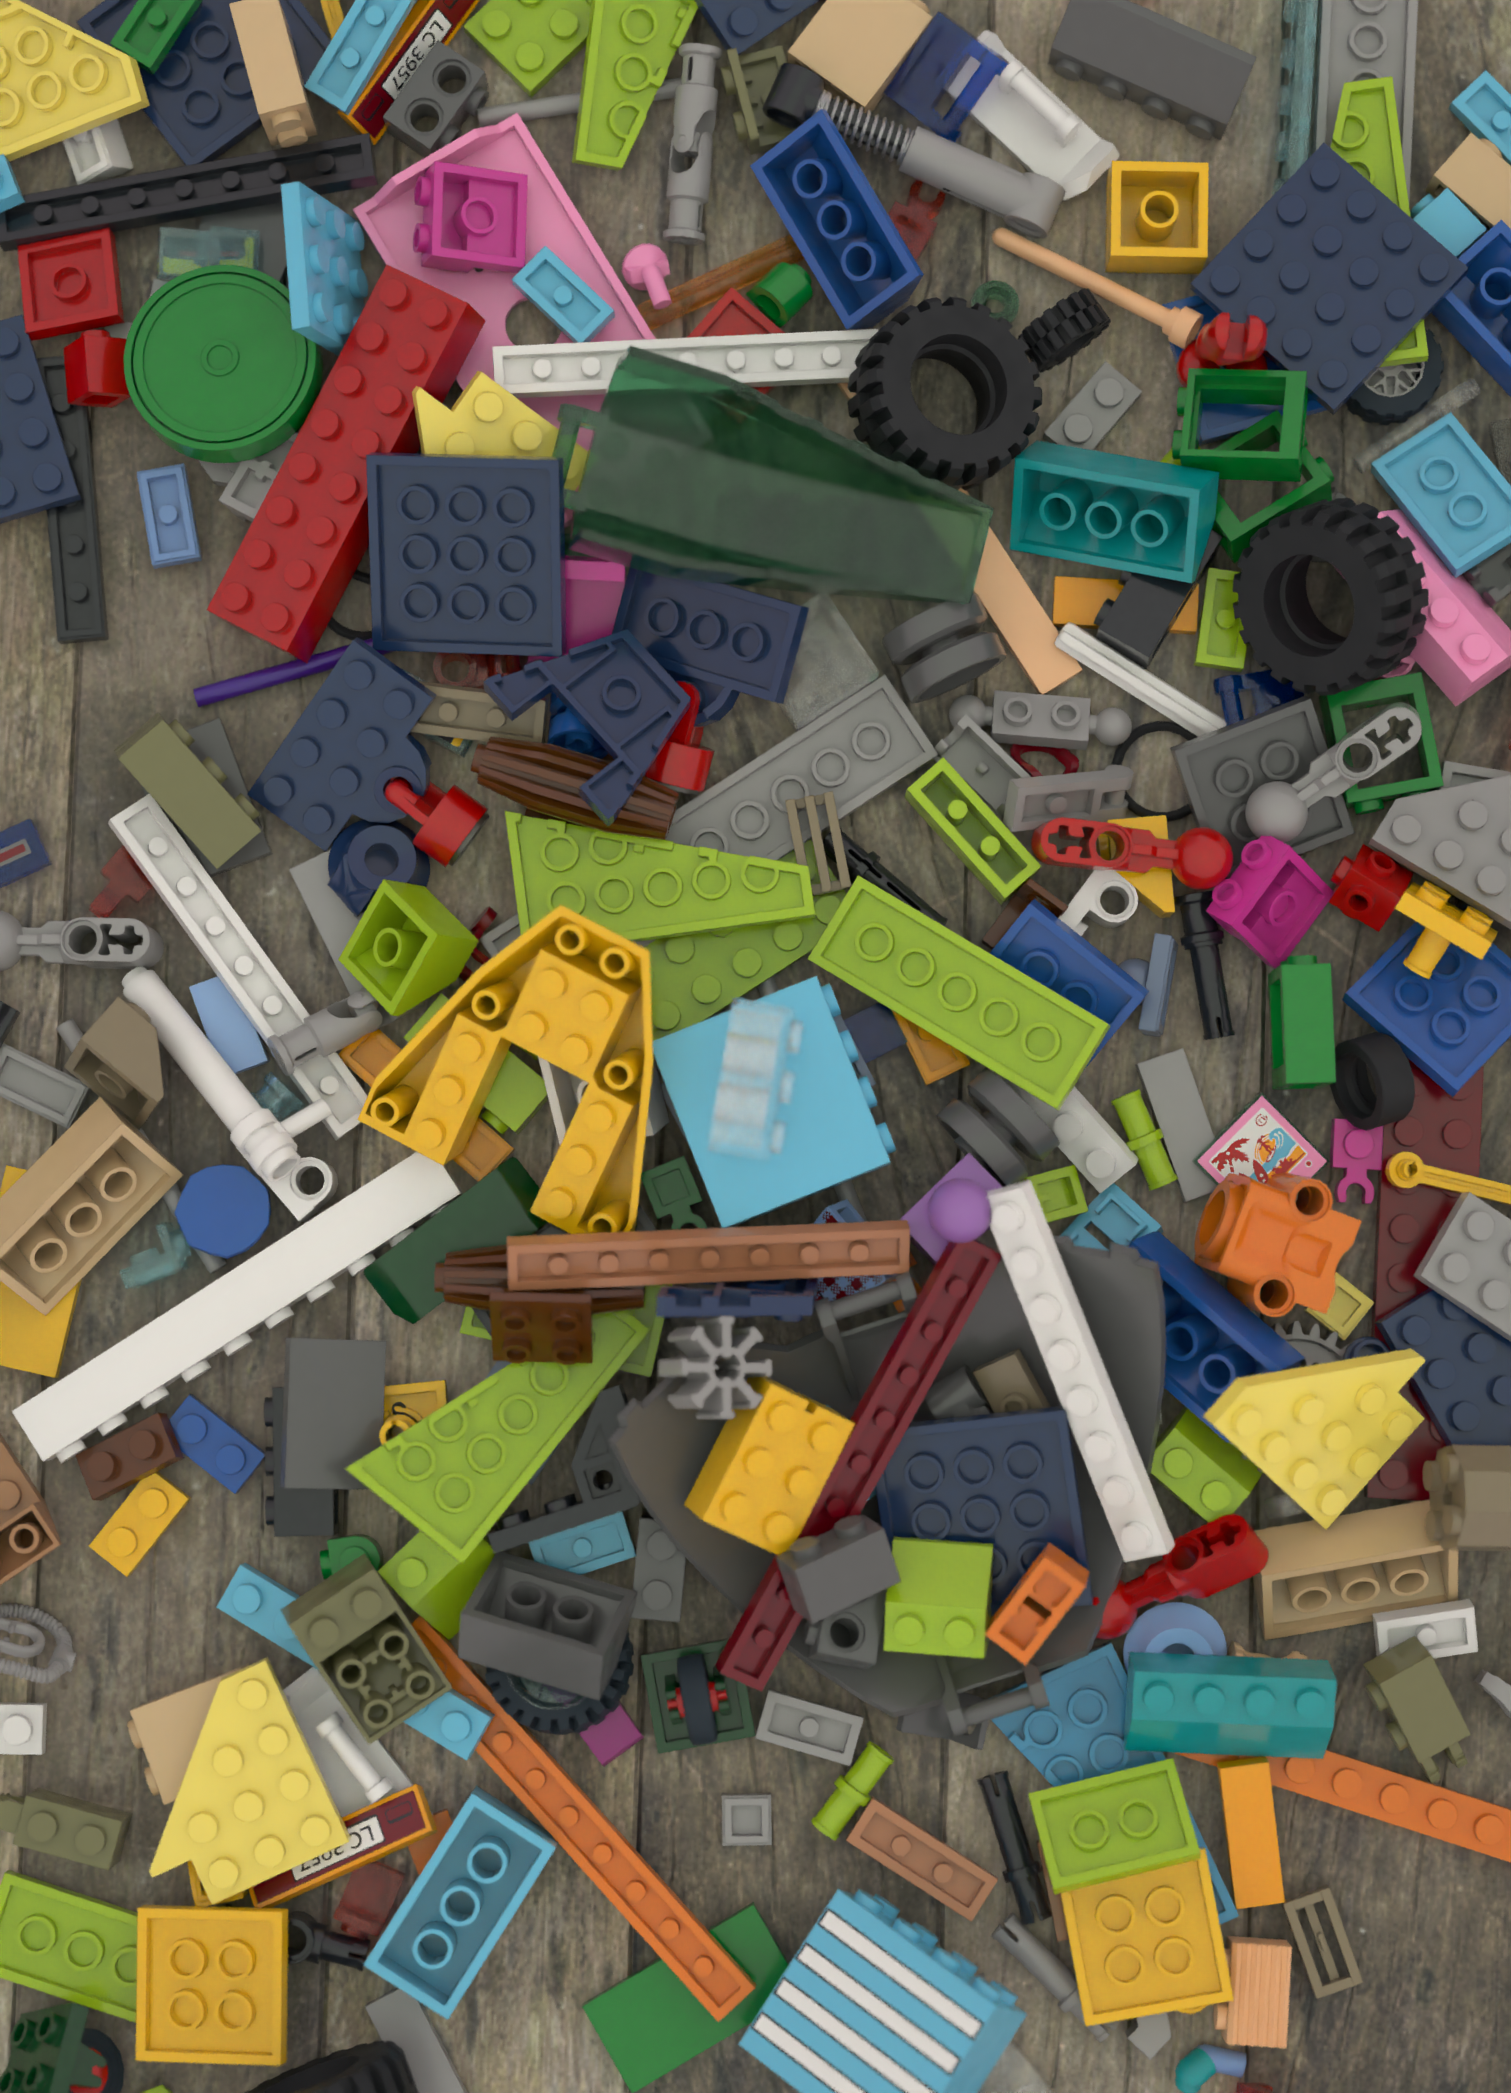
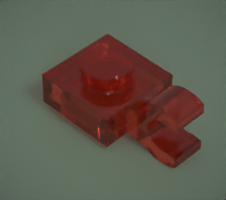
[89,845,153,918]

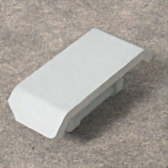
[945,30,1120,201]
[283,1667,433,1817]

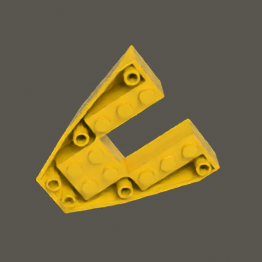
[357,905,653,1234]

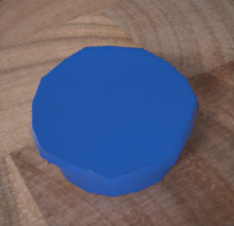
[174,1164,271,1259]

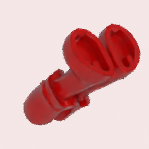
[1176,312,1268,387]

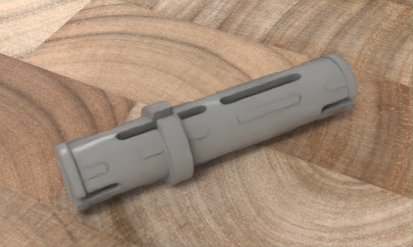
[991,1913,1121,2042]

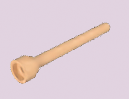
[992,227,1204,349]

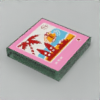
[1192,1092,1330,1194]

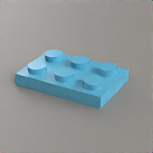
[1371,412,1511,578]

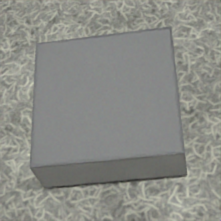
[722,1793,772,1846]

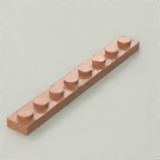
[507,1220,910,1291]

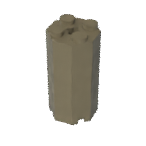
[1423,1445,1511,1551]

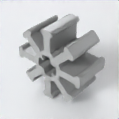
[658,1316,772,1419]

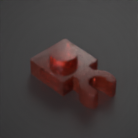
[888,180,945,263]

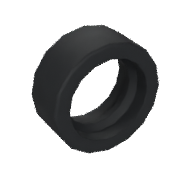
[1330,1032,1415,1131]

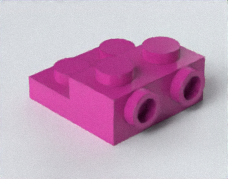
[413,161,528,273]
[1206,835,1333,969]

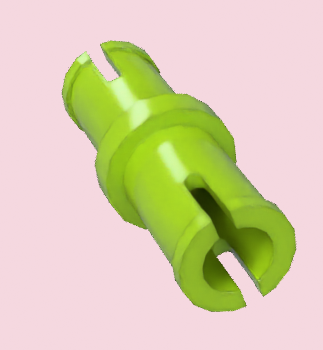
[1111,1089,1178,1191]
[811,1741,895,1840]

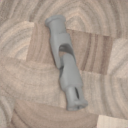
[663,43,722,245]
[267,978,460,1076]

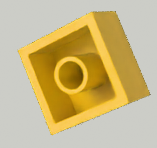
[1105,161,1209,274]

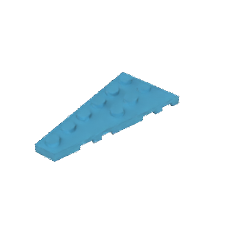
[988,1641,1239,1925]

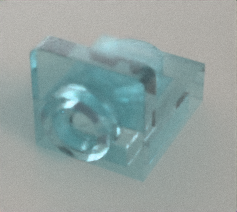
[119,1222,192,1289]

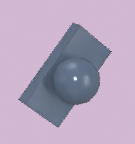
[1118,933,1178,1037]

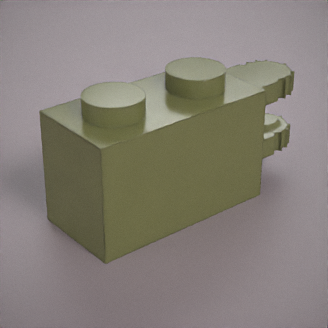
[1363,1636,1471,1784]
[0,1788,132,1871]

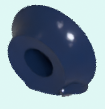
[327,820,430,917]

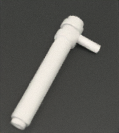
[122,967,331,1182]

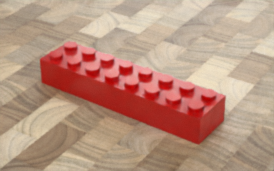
[207,264,486,663]

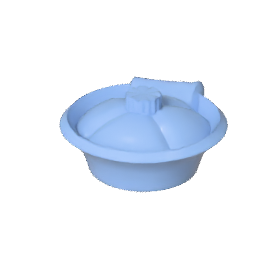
[1123,1602,1227,1674]

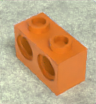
[985,1542,1090,1665]

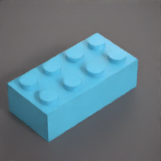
[364,1786,558,2020]

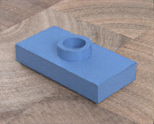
[136,463,202,569]

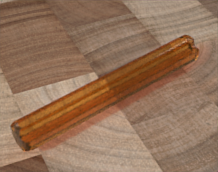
[637,234,805,330]

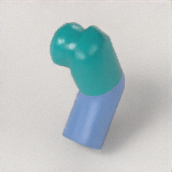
[1175,2044,1247,2093]

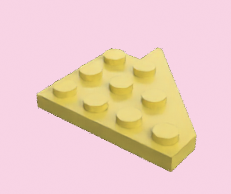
[149,1657,351,1905]

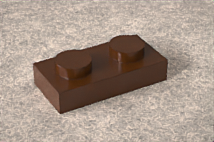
[75,1412,184,1501]

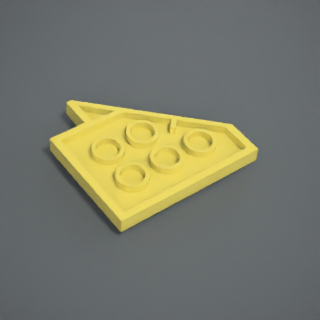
[0,0,150,162]
[412,371,597,506]
[1203,1349,1426,1529]

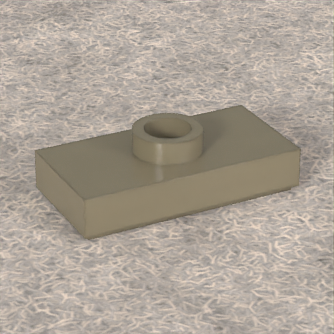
[973,1349,1050,1413]

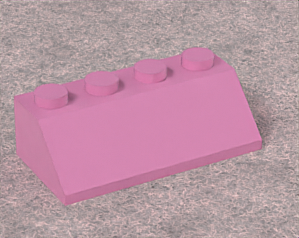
[1336,509,1511,707]

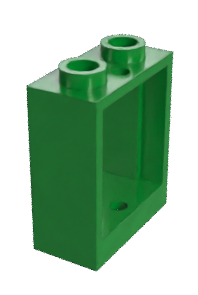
[1172,368,1309,482]
[1212,410,1334,563]
[1319,672,1444,815]
[1267,955,1336,1090]

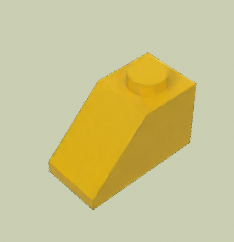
[1096,815,1175,918]

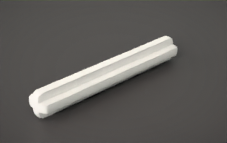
[1055,622,1227,737]

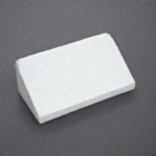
[63,119,133,185]

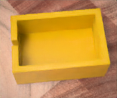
[684,1377,855,1555]

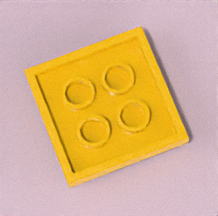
[1060,1847,1234,2026]
[136,1905,288,2066]

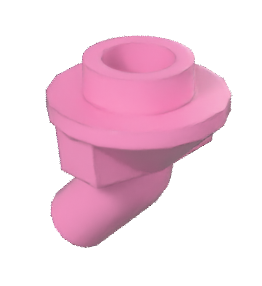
[622,243,672,309]

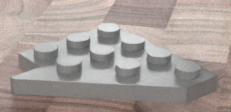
[1368,774,1511,929]

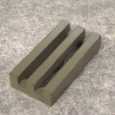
[785,791,851,896]
[1281,1884,1363,1999]

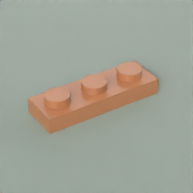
[846,1796,998,1922]

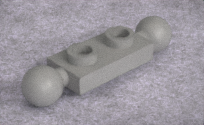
[949,690,1132,750]

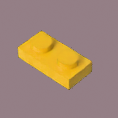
[89,1472,191,1577]

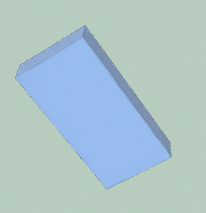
[189,976,270,1074]

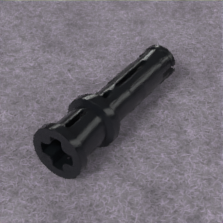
[1174,890,1235,1040]

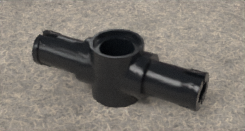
[225,1903,371,1972]

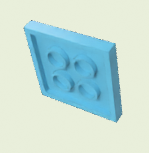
[281,181,368,356]

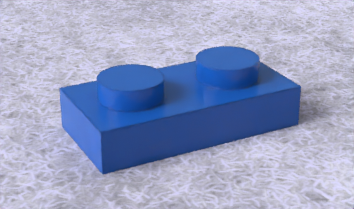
[169,1394,265,1494]

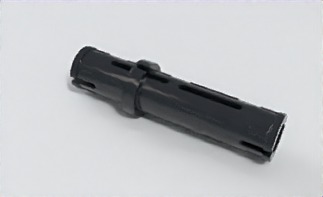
[823,828,948,926]
[977,1770,1053,1925]

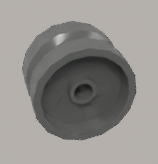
[882,593,1007,703]
[936,1068,1060,1187]

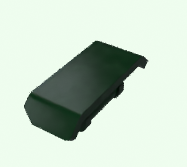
[364,1157,547,1324]

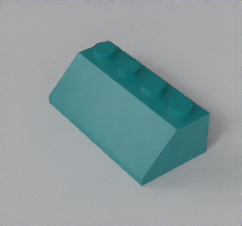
[1010,440,1219,583]
[1123,1652,1337,1759]

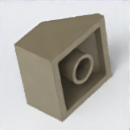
[64,997,164,1130]

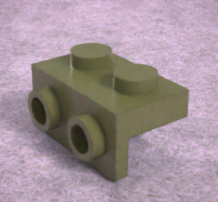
[720,45,794,155]

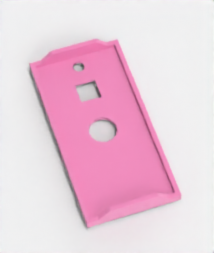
[353,113,715,528]

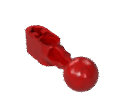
[1031,817,1233,890]
[1093,1514,1269,1640]

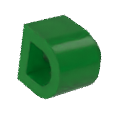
[746,262,813,328]
[320,1534,384,1580]

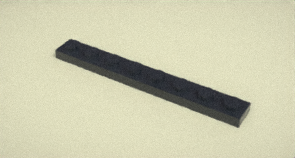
[0,133,378,252]

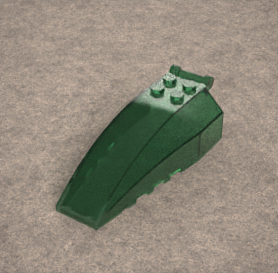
[552,346,994,604]

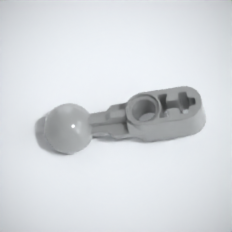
[1245,702,1422,843]
[0,911,164,971]

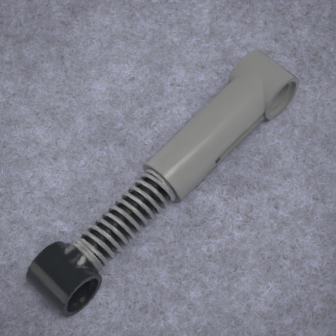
[762,63,1065,239]

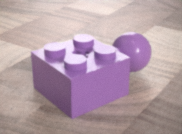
[899,1153,1002,1267]

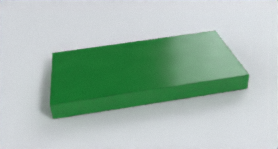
[582,1902,790,2093]

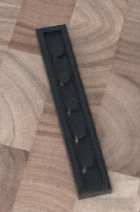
[37,356,109,644]

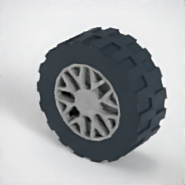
[1345,328,1444,426]

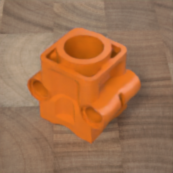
[1194,1172,1362,1317]

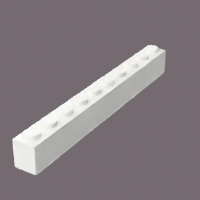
[12,1152,463,1463]

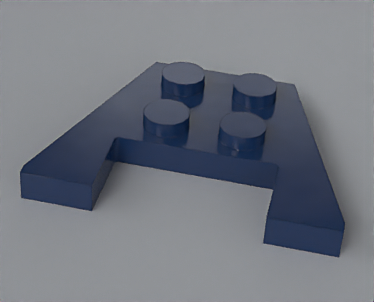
[484,629,691,826]
[656,1278,819,1321]

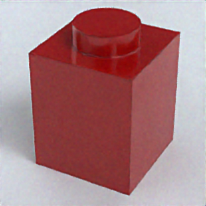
[63,330,130,408]

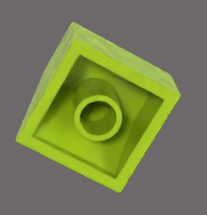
[338,879,479,1017]
[1150,1406,1263,1524]
[377,1531,503,1640]
[884,1537,994,1658]

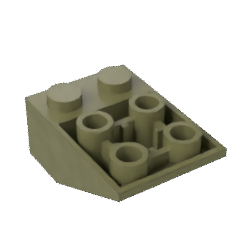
[281,1553,453,1745]

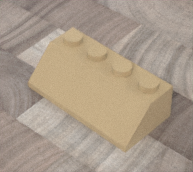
[0,1097,183,1316]
[1252,1500,1458,1640]

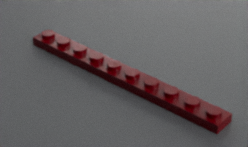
[715,1239,1002,1692]

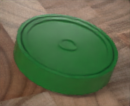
[124,265,323,463]

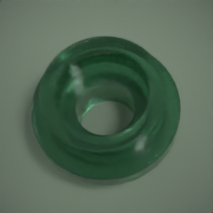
[971,280,1019,323]

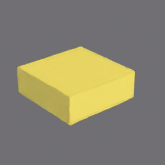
[1304,1272,1375,1341]

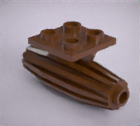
[471,736,679,840]
[434,1244,645,1365]

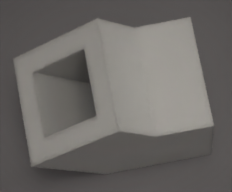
[1125,2012,1172,2060]

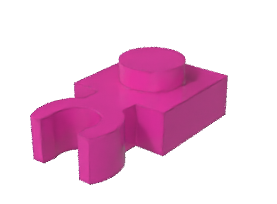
[1330,1118,1383,1204]

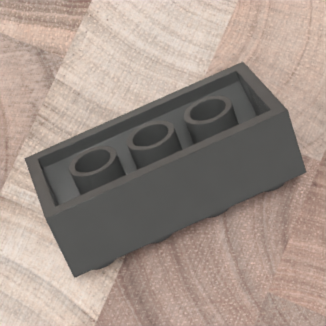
[1048,0,1257,141]

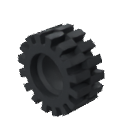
[1017,288,1111,372]

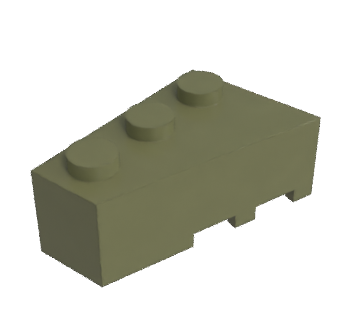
[114,713,262,869]

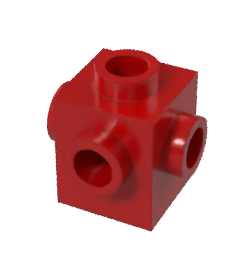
[1329,844,1413,932]

